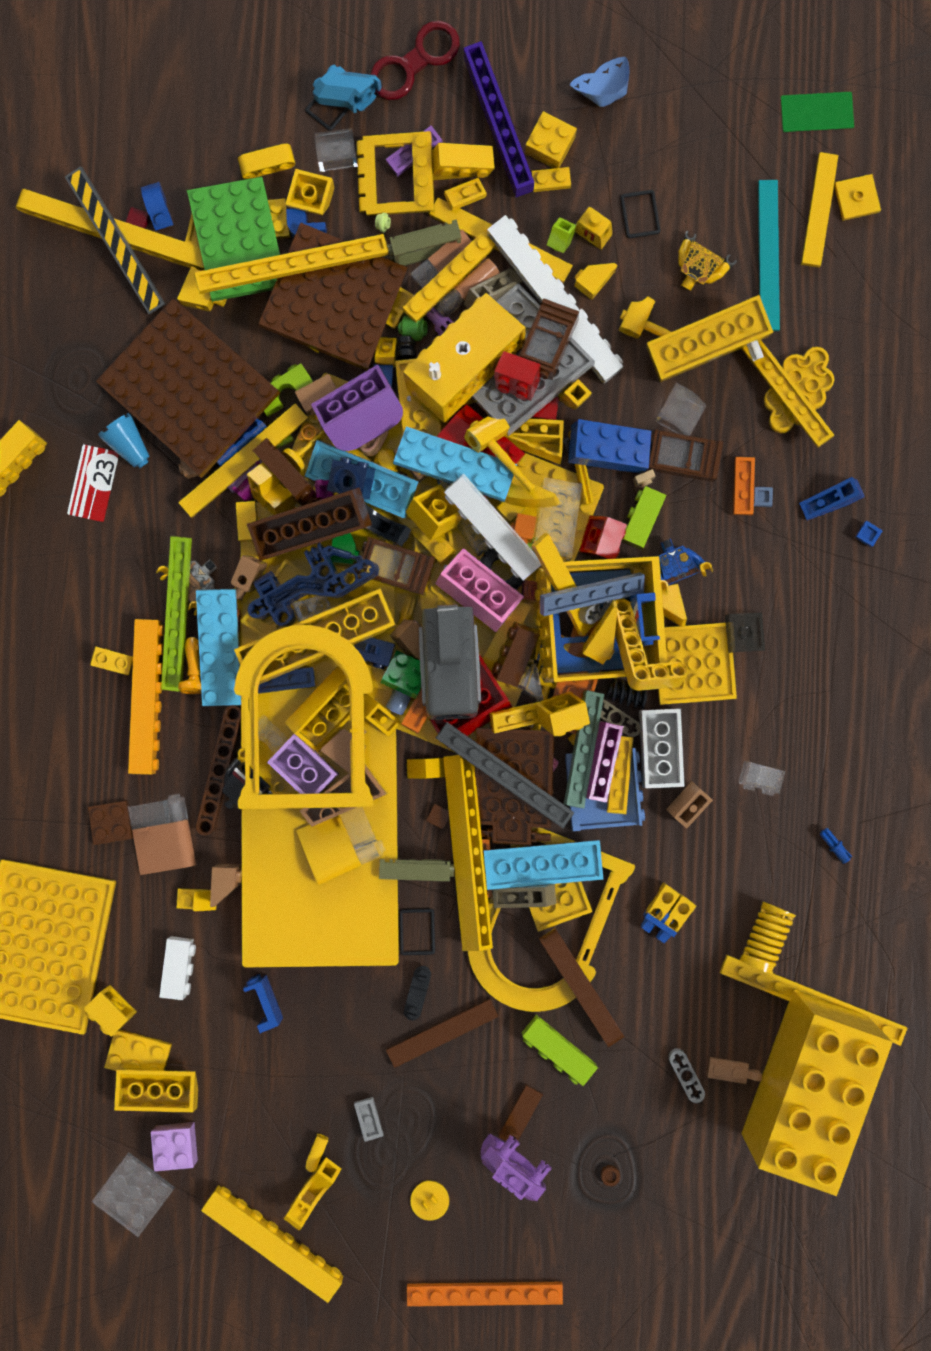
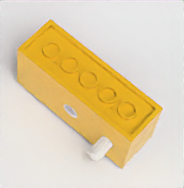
[403,293,526,423]
[646,295,773,382]

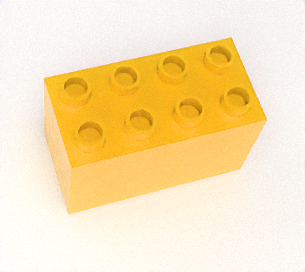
[741,990,893,1196]

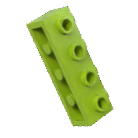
[522,1014,598,1086]

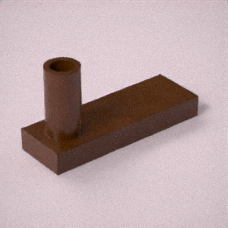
[498,1084,543,1141]

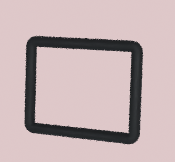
[305,98,349,131]
[620,190,661,238]
[399,908,435,956]

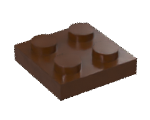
[88,801,133,845]

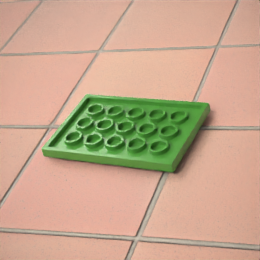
[187,177,280,302]

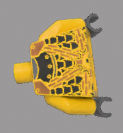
[678,231,737,291]

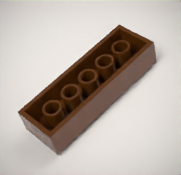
[247,487,372,561]

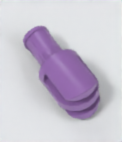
[425,307,454,336]

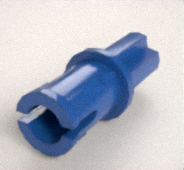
[820,828,852,864]

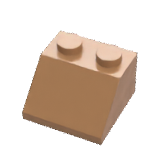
[210,864,242,907]

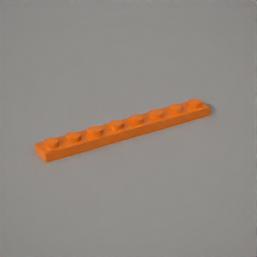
[407,1282,563,1306]

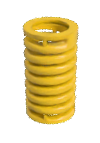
[740,901,796,974]

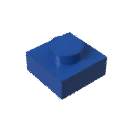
[854,521,883,548]

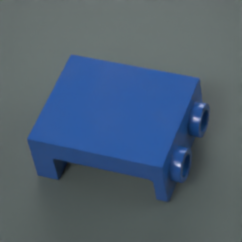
[243,974,283,1033]

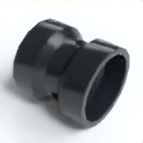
[396,336,416,360]

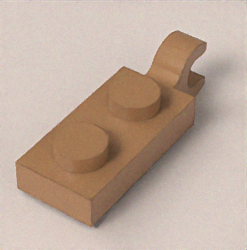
[707,1057,762,1084]

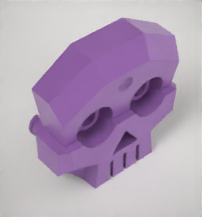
[481,1134,552,1201]

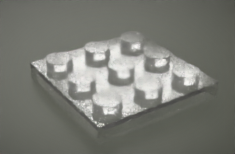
[92,1153,175,1237]

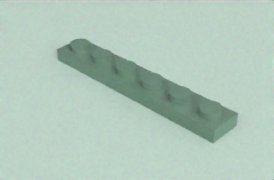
[564,690,604,809]

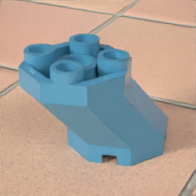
[313,64,382,113]

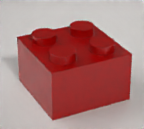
[495,351,540,401]

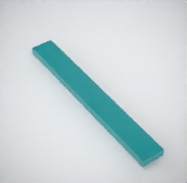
[758,180,780,332]

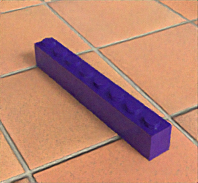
[464,41,534,197]

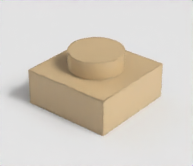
[633,469,656,487]

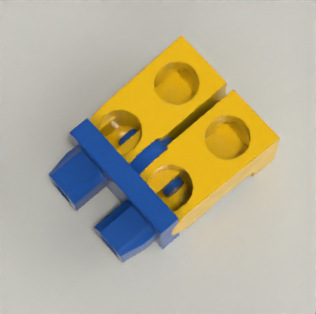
[640,882,696,943]

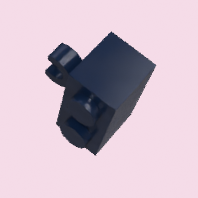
[353,637,396,670]

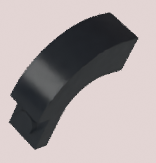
[364,504,411,547]

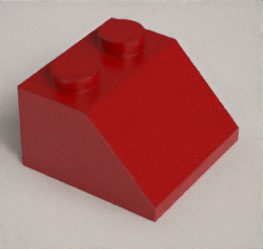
[578,515,627,560]

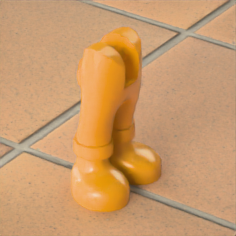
[178,637,202,694]

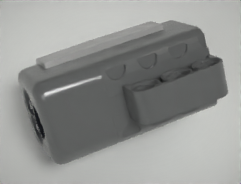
[419,605,481,720]

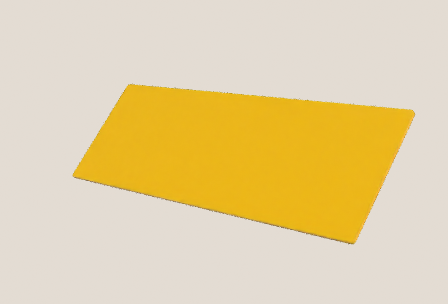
[241,502,399,967]

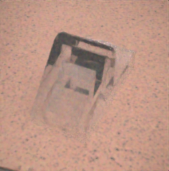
[292,596,332,622]
[258,713,289,753]

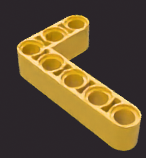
[615,598,688,691]

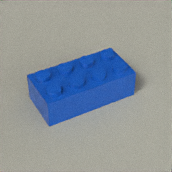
[568,419,651,474]

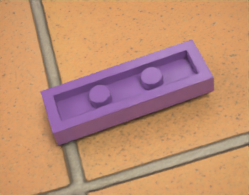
[386,126,443,177]

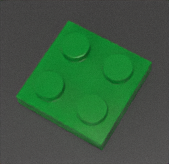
[380,650,422,699]

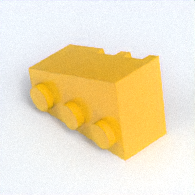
[432,143,494,180]
[505,419,564,464]

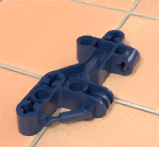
[248,542,379,627]

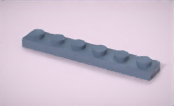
[540,572,645,616]

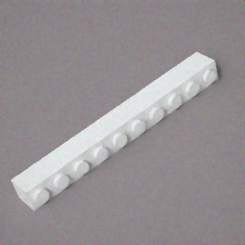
[487,215,623,384]

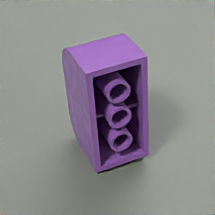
[311,365,403,451]

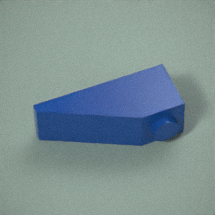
[799,477,865,520]

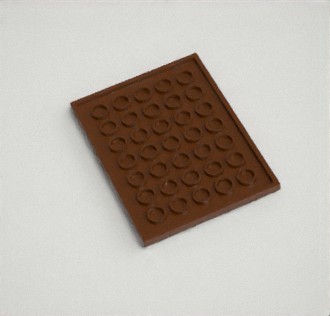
[96,298,280,478]

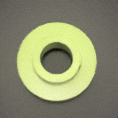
[375,212,391,232]

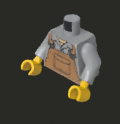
[156,559,217,615]

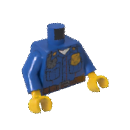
[659,539,713,592]

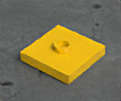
[834,174,881,221]

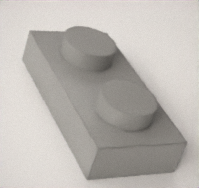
[354,1097,384,1142]

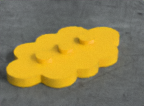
[764,347,834,433]

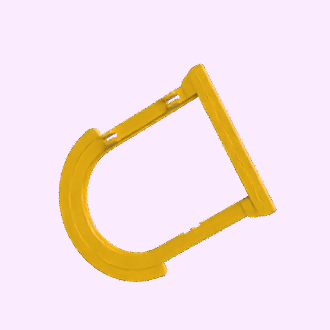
[234,625,374,809]
[468,827,635,1012]

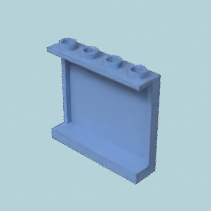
[565,748,645,831]

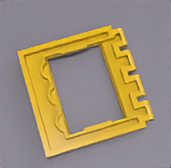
[356,131,435,216]

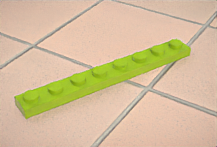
[161,536,192,692]

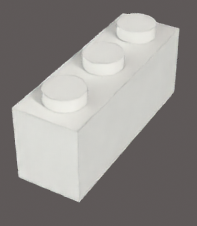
[159,936,196,1000]

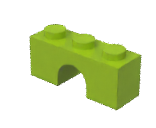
[264,364,313,417]

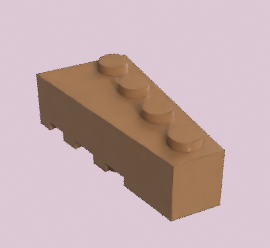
[300,764,388,827]

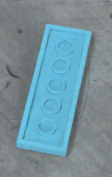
[393,426,517,502]
[305,440,419,518]
[196,589,241,706]
[484,840,603,890]

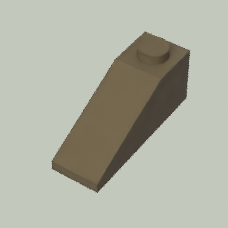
[464,268,523,309]
[493,884,557,908]

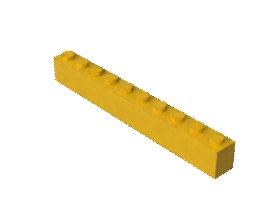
[443,755,493,951]

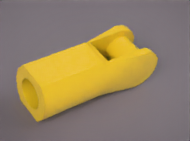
[306,1133,328,1172]

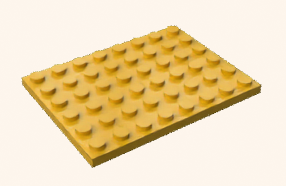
[0,859,116,1035]

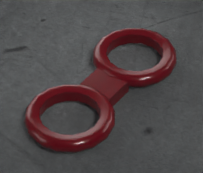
[370,21,460,100]

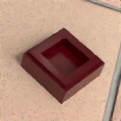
[126,207,150,229]

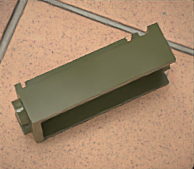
[387,219,462,266]
[379,858,455,882]

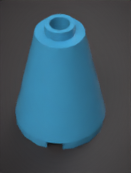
[98,413,150,468]

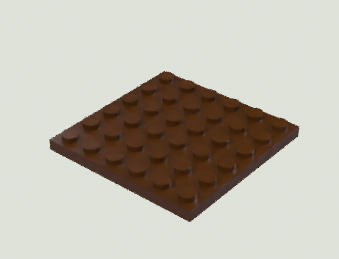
[259,222,408,371]

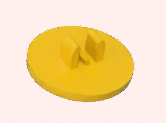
[411,1180,449,1221]

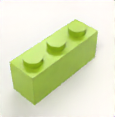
[621,486,666,550]

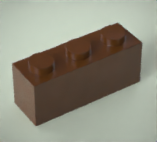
[492,622,540,687]

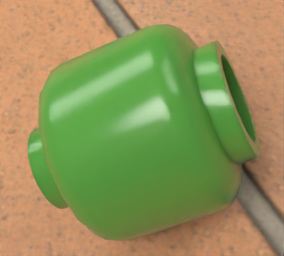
[398,315,428,341]

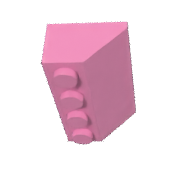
[435,548,524,632]

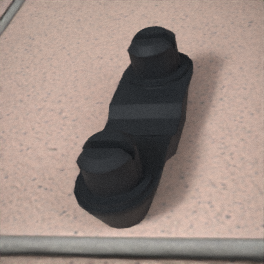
[404,966,431,1021]

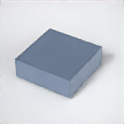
[754,487,773,507]

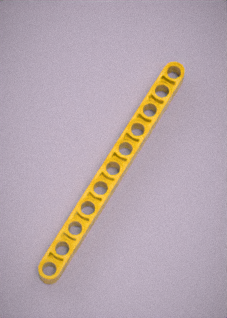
[16,189,205,271]

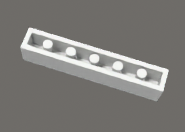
[444,473,541,580]

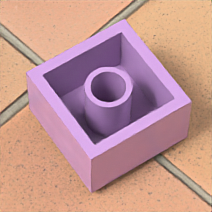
[151,1122,198,1172]

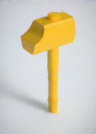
[619,296,671,339]
[464,416,535,493]

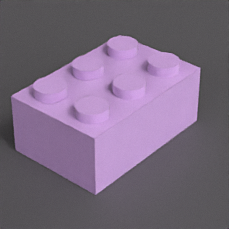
[267,734,339,794]

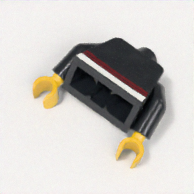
[222,748,285,810]

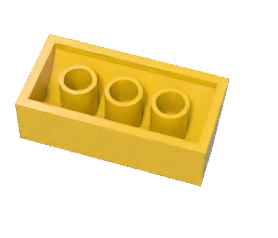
[285,666,366,753]
[114,1069,198,1112]

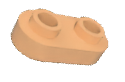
[360,430,389,456]

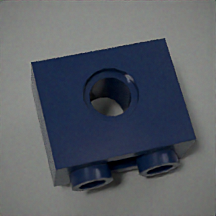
[327,457,375,499]

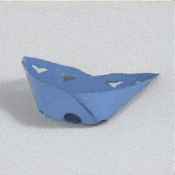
[570,57,629,107]

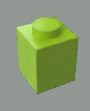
[547,217,577,253]

